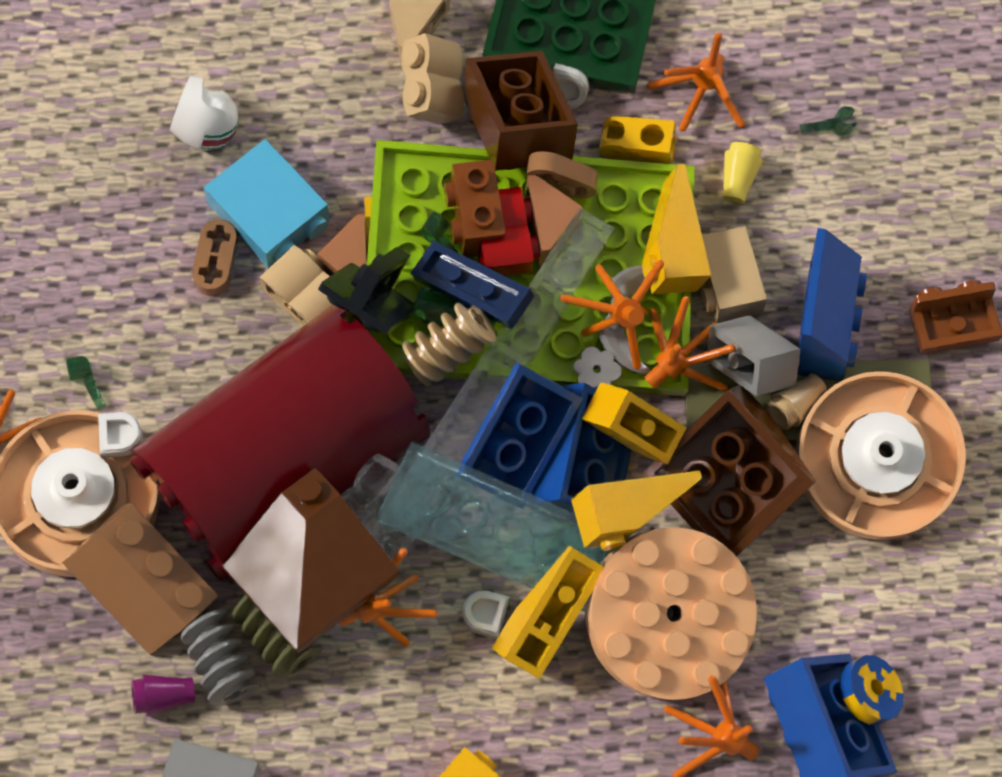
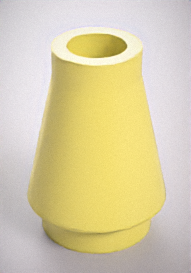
[722,142,763,204]

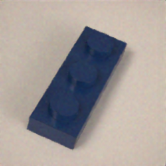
[410,241,535,330]

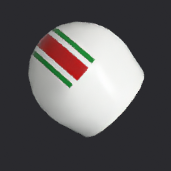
[170,75,239,150]

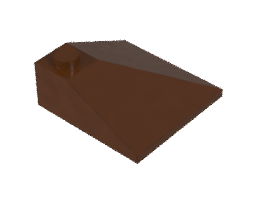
[643,385,816,557]
[223,468,401,654]

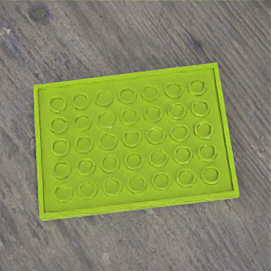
[362,140,695,396]

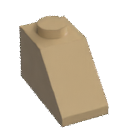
[389,0,450,64]

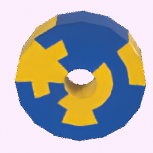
[840,655,904,725]

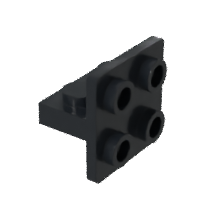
[318,247,418,334]

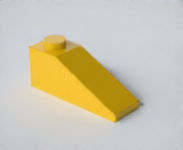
[642,164,711,294]
[571,471,702,551]
[492,546,604,679]

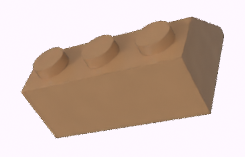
[62,502,218,655]

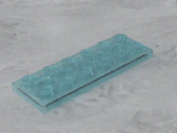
[376,441,630,611]

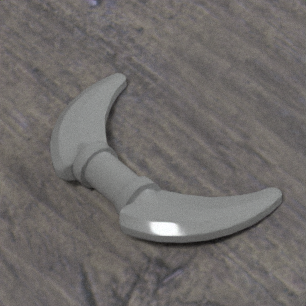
[598,265,650,375]

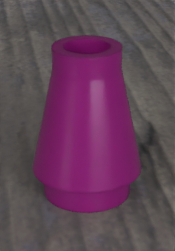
[131,674,195,717]

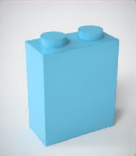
[203,139,330,269]

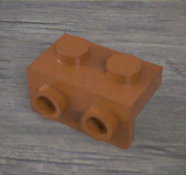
[444,160,506,258]
[909,280,1002,355]

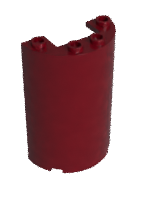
[129,305,430,585]

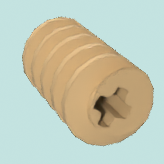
[402,303,497,388]

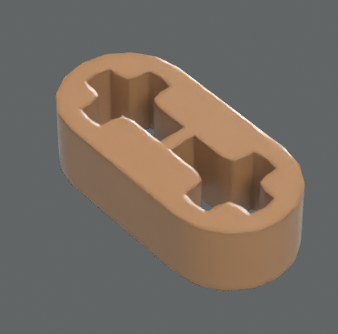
[527,151,598,199]
[193,219,238,296]

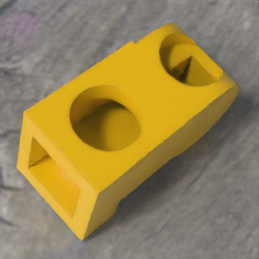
[599,116,677,164]

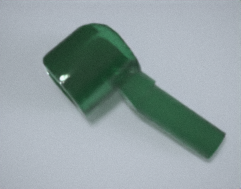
[799,106,857,136]
[422,212,460,254]
[66,356,106,410]

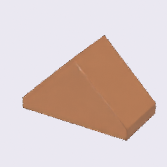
[524,175,583,266]
[317,214,367,276]

